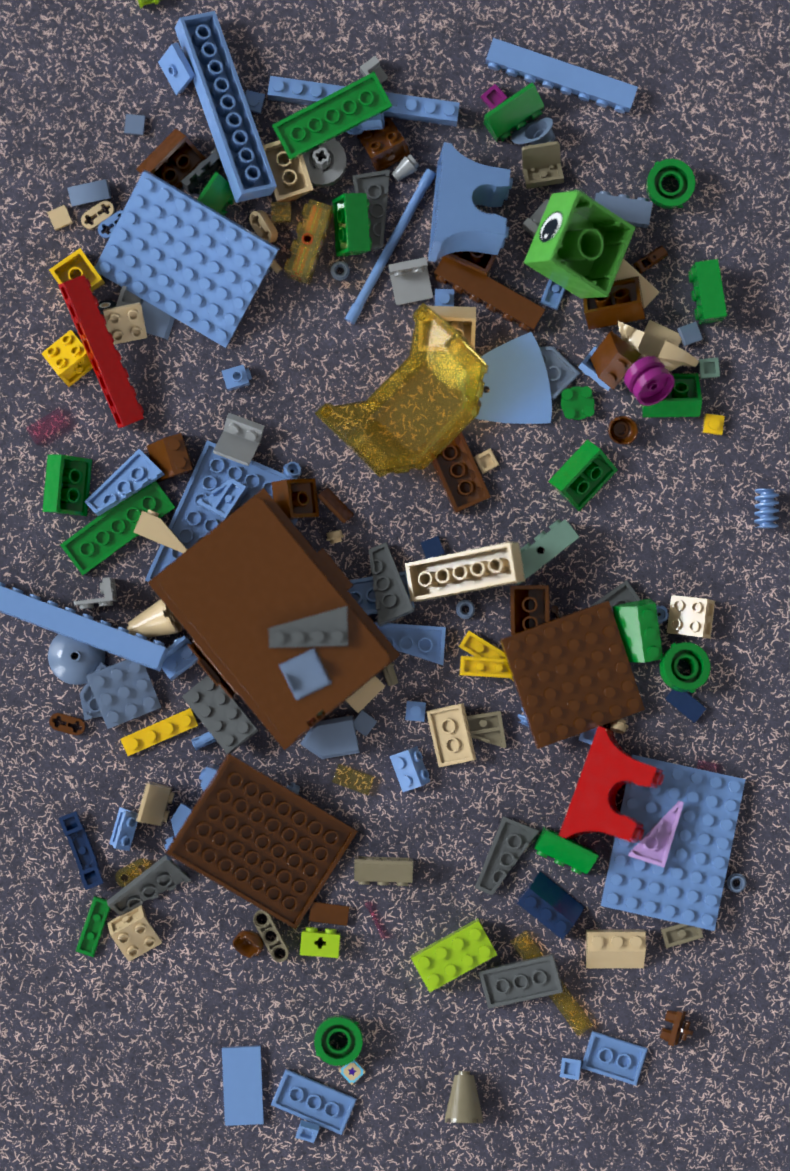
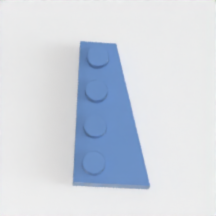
[84,449,165,516]
[374,622,446,665]

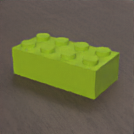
[411,919,497,992]

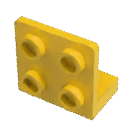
[42,330,93,387]

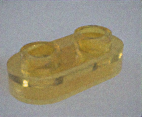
[115,858,152,887]

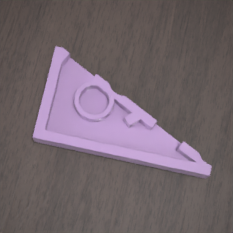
[628,801,684,867]

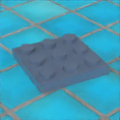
[86,659,161,729]

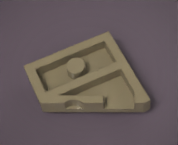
[467,711,506,748]

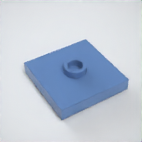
[158,42,196,95]

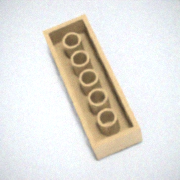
[405,542,525,601]

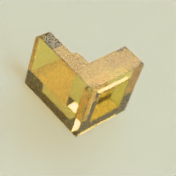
[271,202,291,225]

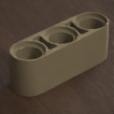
[253,909,289,962]

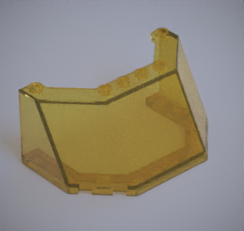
[315,303,488,477]

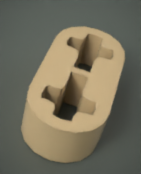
[81,201,115,230]
[249,210,278,243]

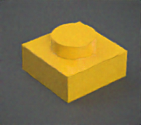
[702,413,725,435]

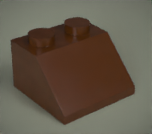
[590,331,641,390]
[147,433,194,482]
[271,478,319,520]

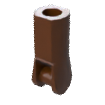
[633,245,668,274]

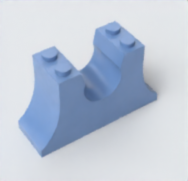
[428,142,513,262]

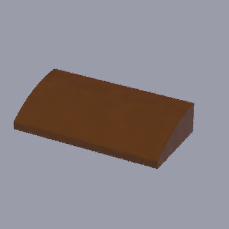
[424,427,491,514]

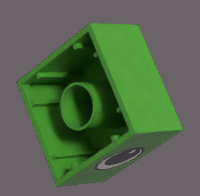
[524,190,636,299]

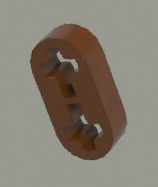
[49,713,86,735]

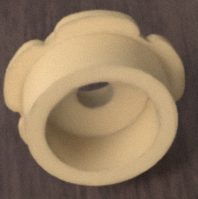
[326,530,344,544]
[610,719,629,734]

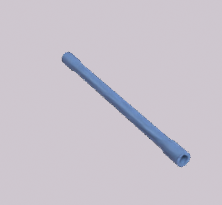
[345,169,436,324]

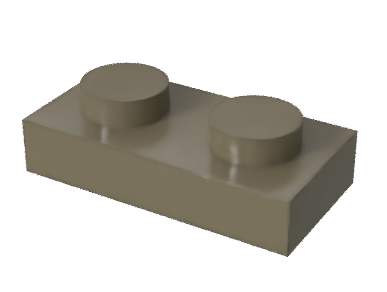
[660,923,703,948]

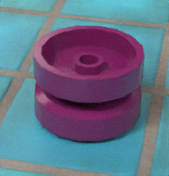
[624,356,675,406]

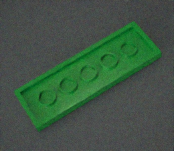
[272,72,392,161]
[60,481,176,576]

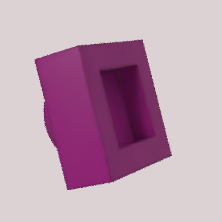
[480,84,508,110]

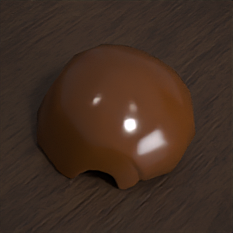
[608,416,638,445]
[233,930,264,958]

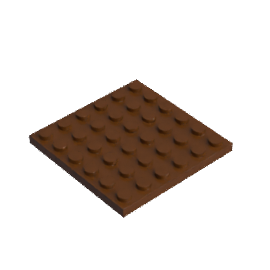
[500,601,645,749]

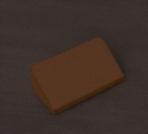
[318,488,354,524]

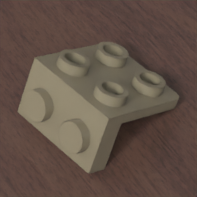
[522,141,564,189]

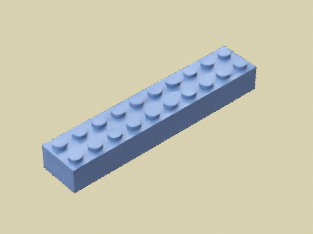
[175,11,277,203]

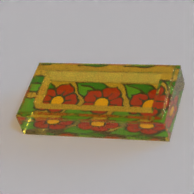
[332,764,374,795]

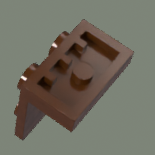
[357,117,410,172]

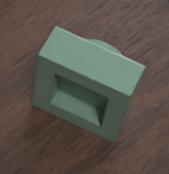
[698,357,720,379]

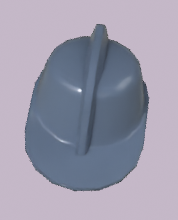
[511,118,555,145]

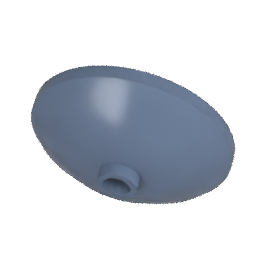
[48,634,106,685]

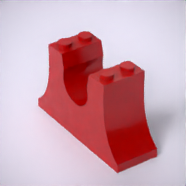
[559,726,664,843]

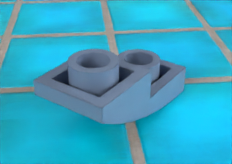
[68,179,112,207]

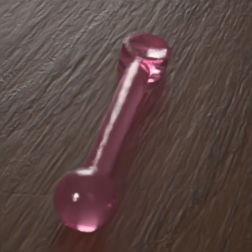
[365,901,385,939]

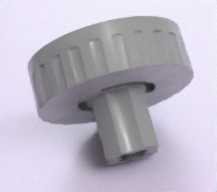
[302,138,347,187]

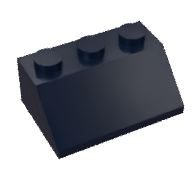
[516,871,585,940]

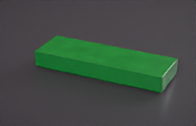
[75,896,111,957]

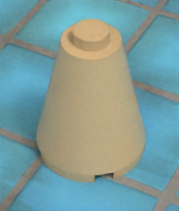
[127,599,183,638]

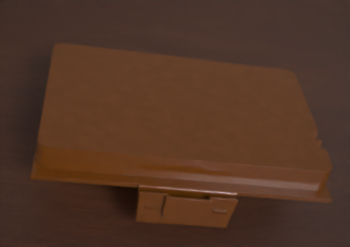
[148,488,400,750]

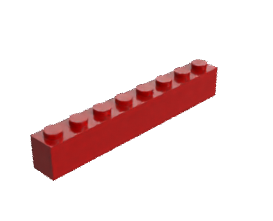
[58,274,144,428]

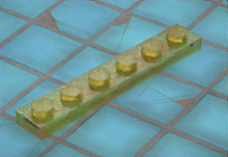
[510,930,593,1036]

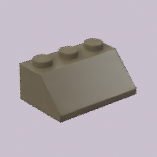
[354,856,413,886]

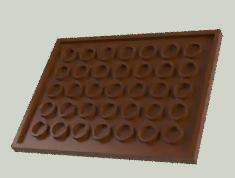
[166,753,358,929]

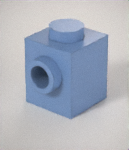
[222,364,252,391]

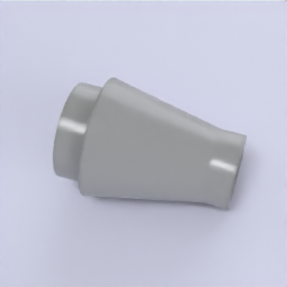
[391,154,420,182]

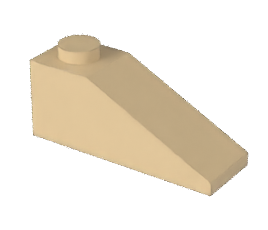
[134,510,188,553]

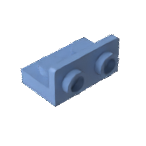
[162,636,198,681]

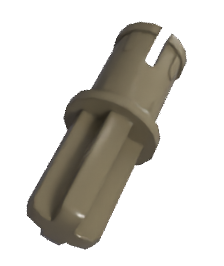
[383,663,398,686]

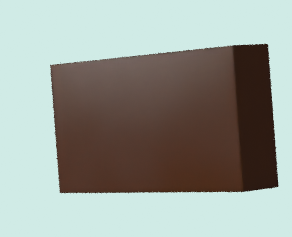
[309,901,350,926]

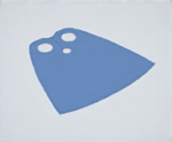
[457,332,552,424]

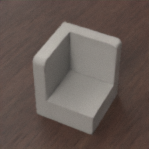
[360,56,388,84]
[116,286,141,307]

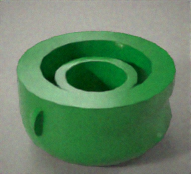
[646,159,695,209]
[659,642,710,693]
[314,1015,363,1066]

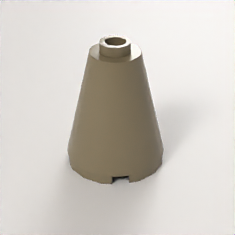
[444,1071,483,1123]

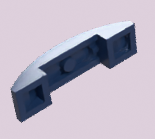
[58,811,104,890]

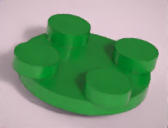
[561,386,594,420]

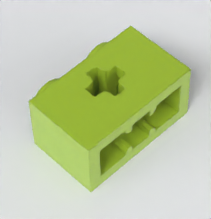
[300,927,341,958]

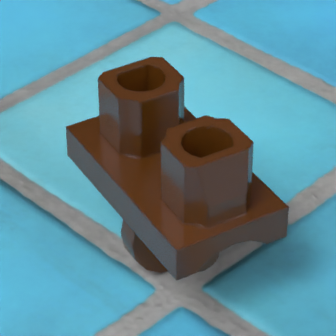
[660,1010,694,1046]

